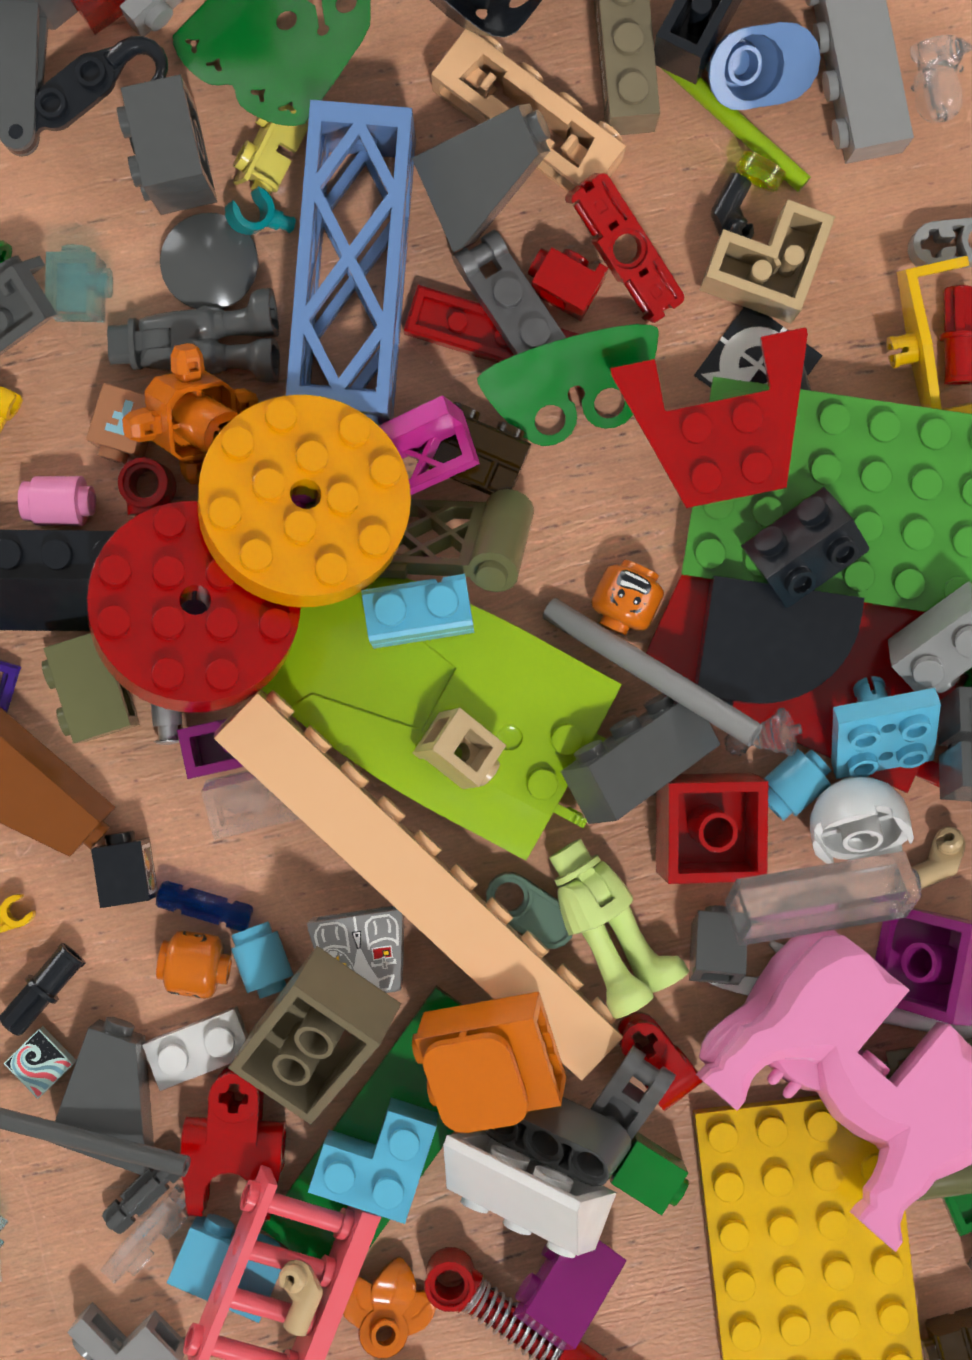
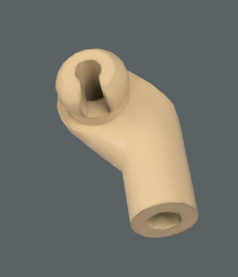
[904,826,966,892]
[278,1260,323,1337]

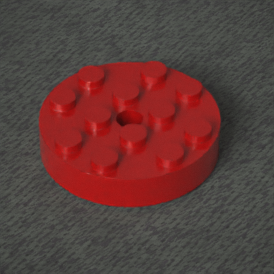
[87,501,301,713]

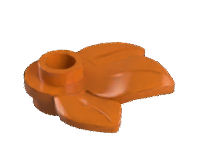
[343,1256,436,1359]

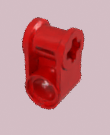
[617,1012,703,1111]

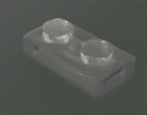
[100,1183,188,1284]

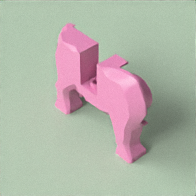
[696,924,972,1252]

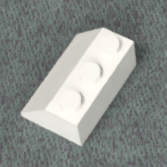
[443,1130,617,1258]

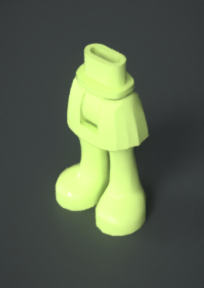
[549,838,689,1019]

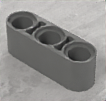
[484,1097,631,1187]

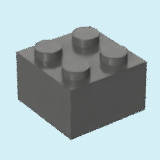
[117,74,218,215]

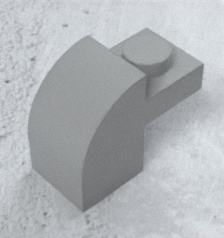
[67,1302,185,1360]

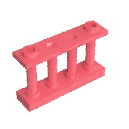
[183,1165,381,1360]

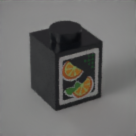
[91,831,159,908]

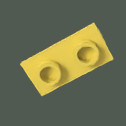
[233,104,309,194]

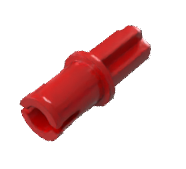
[939,285,972,386]

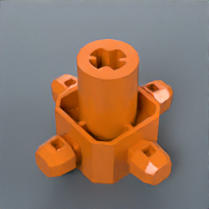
[122,343,258,484]

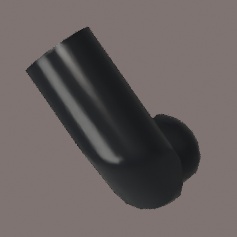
[711,173,754,239]

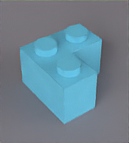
[308,1098,438,1224]

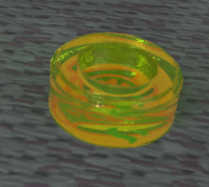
[735,150,786,192]

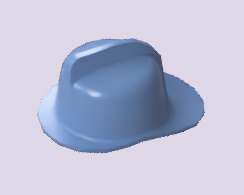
[706,22,821,110]

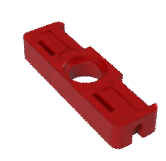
[565,173,685,323]

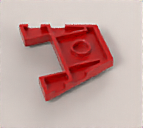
[610,327,808,508]

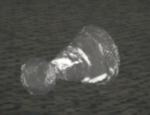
[724,708,802,756]

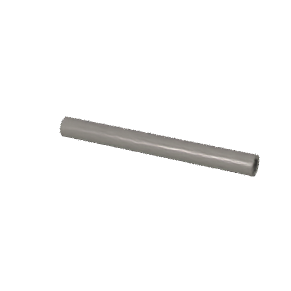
[543,598,762,746]

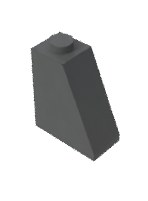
[412,103,550,252]
[50,1017,154,1175]

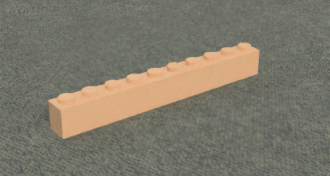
[214,690,623,1081]

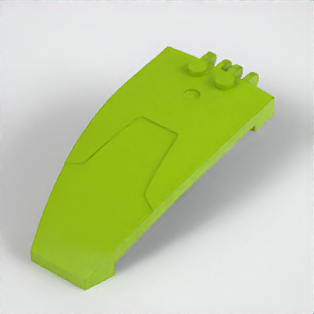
[262,578,622,860]

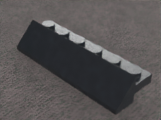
[0,530,116,632]

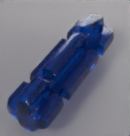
[156,881,253,931]

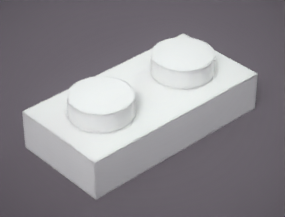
[142,1006,248,1091]

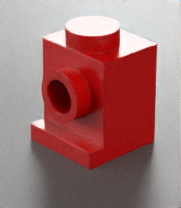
[528,247,608,321]

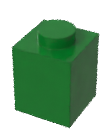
[609,1132,689,1216]

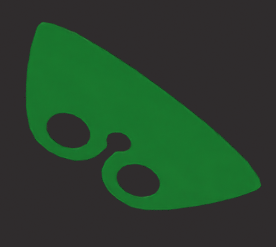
[477,324,659,447]

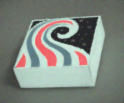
[4,1026,77,1099]

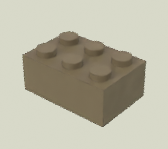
[228,946,401,1125]

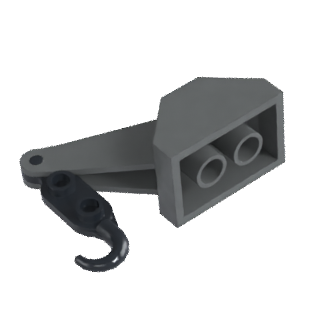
[0,0,168,157]

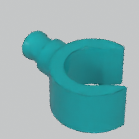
[225,186,296,235]

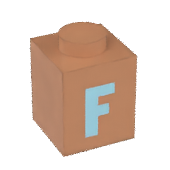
[86,383,149,464]

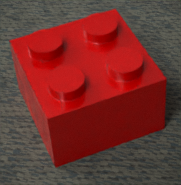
[656,773,768,884]

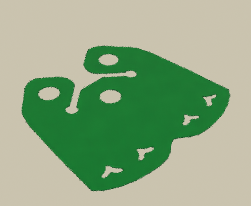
[173,0,371,126]

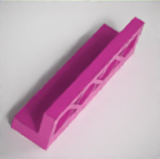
[291,395,480,509]

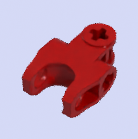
[181,1065,286,1220]

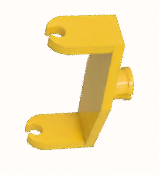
[886,256,972,414]

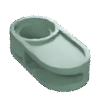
[486,872,573,949]

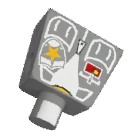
[307,906,405,993]

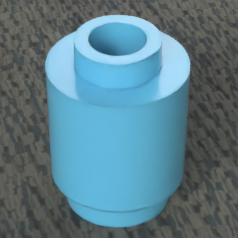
[764,749,831,821]
[231,921,294,999]

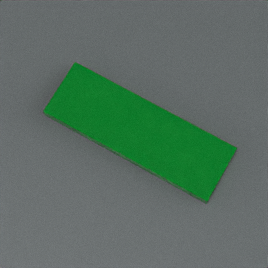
[261,985,463,1259]

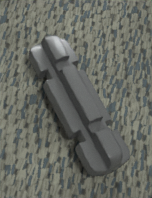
[102,1149,181,1234]

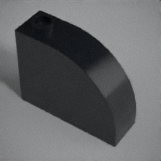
[694,575,865,706]

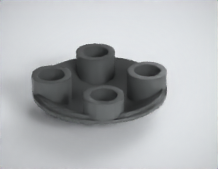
[160,213,259,310]

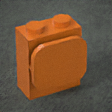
[412,991,566,1133]

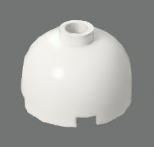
[810,776,914,868]

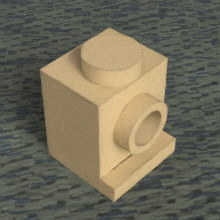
[412,708,506,789]

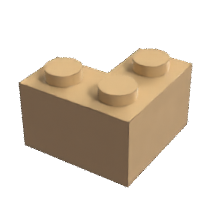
[699,199,835,324]

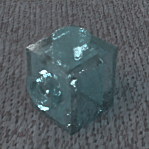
[45,244,113,322]

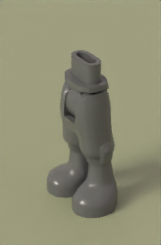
[107,288,280,383]

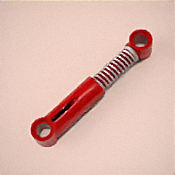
[425,1247,608,1360]

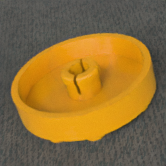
[198,395,411,607]

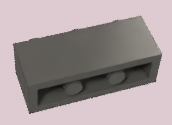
[560,693,721,824]

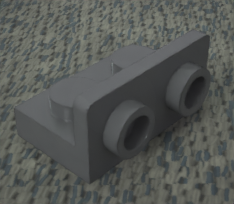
[0,256,57,356]

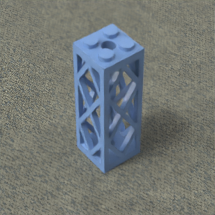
[286,100,416,426]

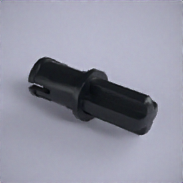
[0,943,86,1036]

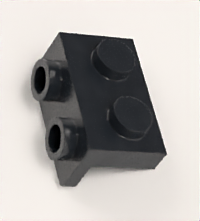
[741,487,869,607]

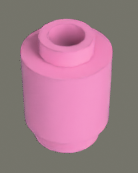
[18,476,96,526]

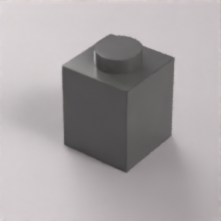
[689,905,748,985]

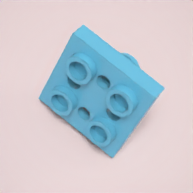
[831,676,941,779]

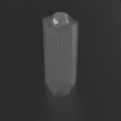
[725,851,922,946]

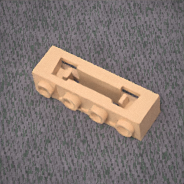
[431,29,626,192]

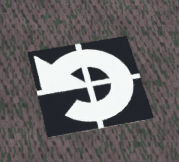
[694,307,823,388]

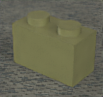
[42,633,140,743]

